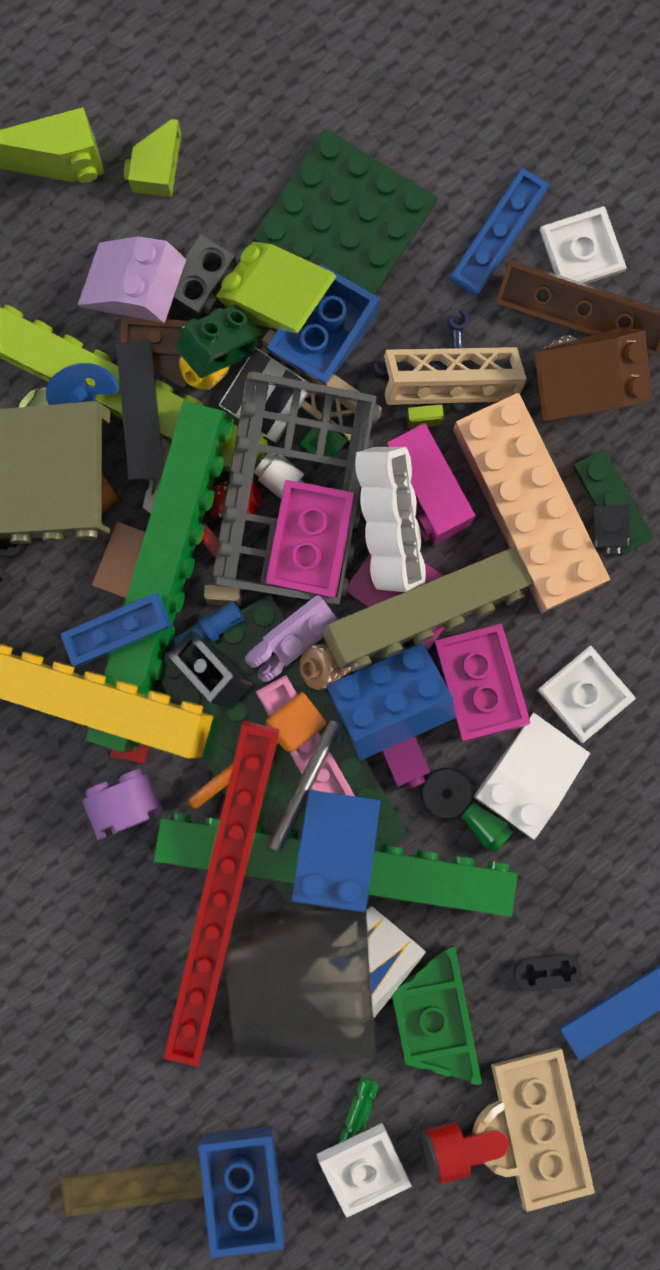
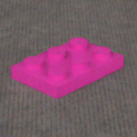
[266,479,356,597]
[434,623,531,743]

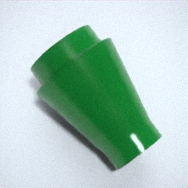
[461,802,514,854]

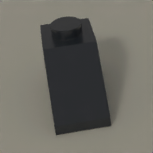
[168,630,253,709]

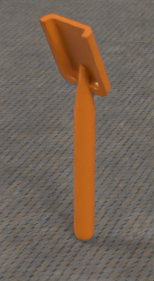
[187,692,327,809]

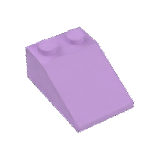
[78,236,186,323]

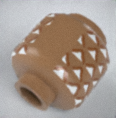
[300,643,351,690]

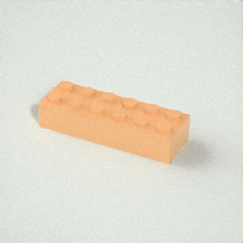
[453,393,610,613]

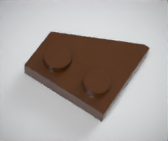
[120,317,188,388]

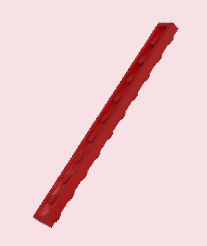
[164,721,280,1067]

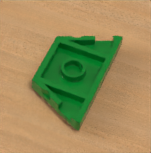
[392,945,482,1085]

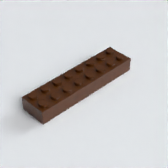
[496,259,660,357]

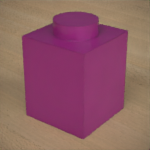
[381,736,430,790]

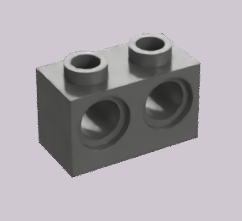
[171,234,237,320]

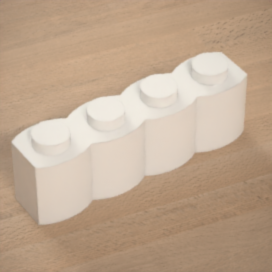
[355,447,426,592]

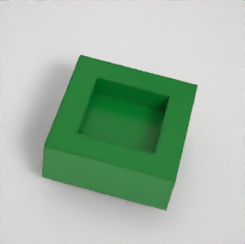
[300,418,349,466]

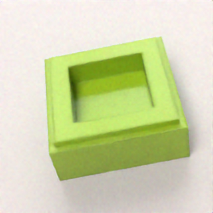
[406,405,444,429]

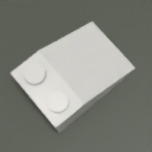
[473,712,590,840]

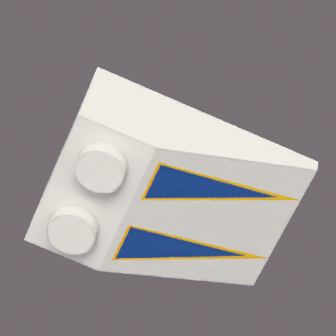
[297,906,426,1036]

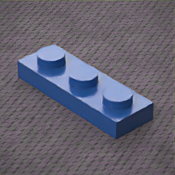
[61,593,172,667]

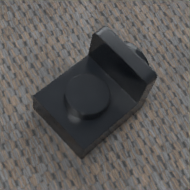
[594,504,631,555]

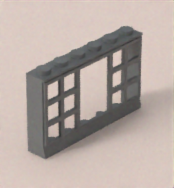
[211,371,379,605]

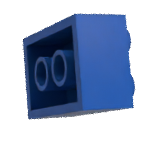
[327,643,456,761]
[198,1126,285,1258]

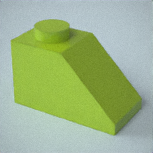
[124,119,181,197]

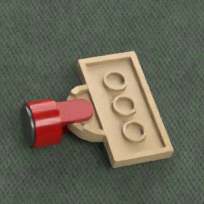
[422,1047,595,1212]

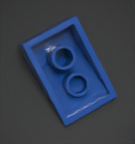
[266,264,380,385]
[292,790,381,912]

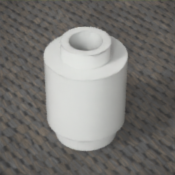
[254,453,304,500]

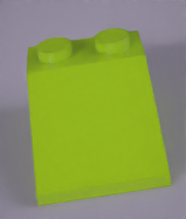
[0,107,104,183]
[215,242,337,333]

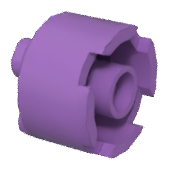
[82,769,164,840]

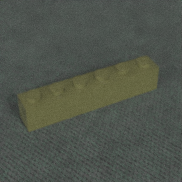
[322,547,533,672]

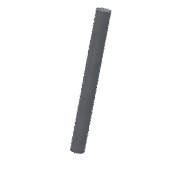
[266,720,342,854]

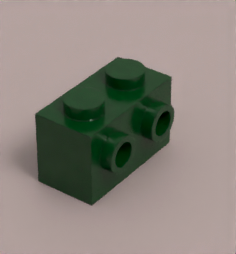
[175,304,262,379]

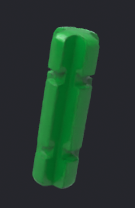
[339,1077,378,1143]

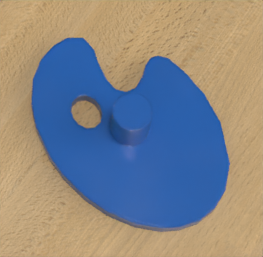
[46,363,119,405]

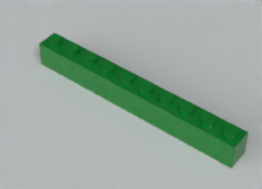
[85,401,234,753]
[154,812,518,917]

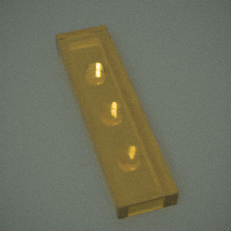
[61,1157,204,1217]

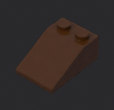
[534,328,652,421]

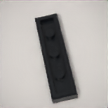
[116,340,164,482]

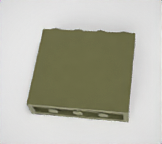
[0,401,110,544]

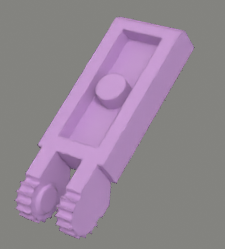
[245,595,338,682]

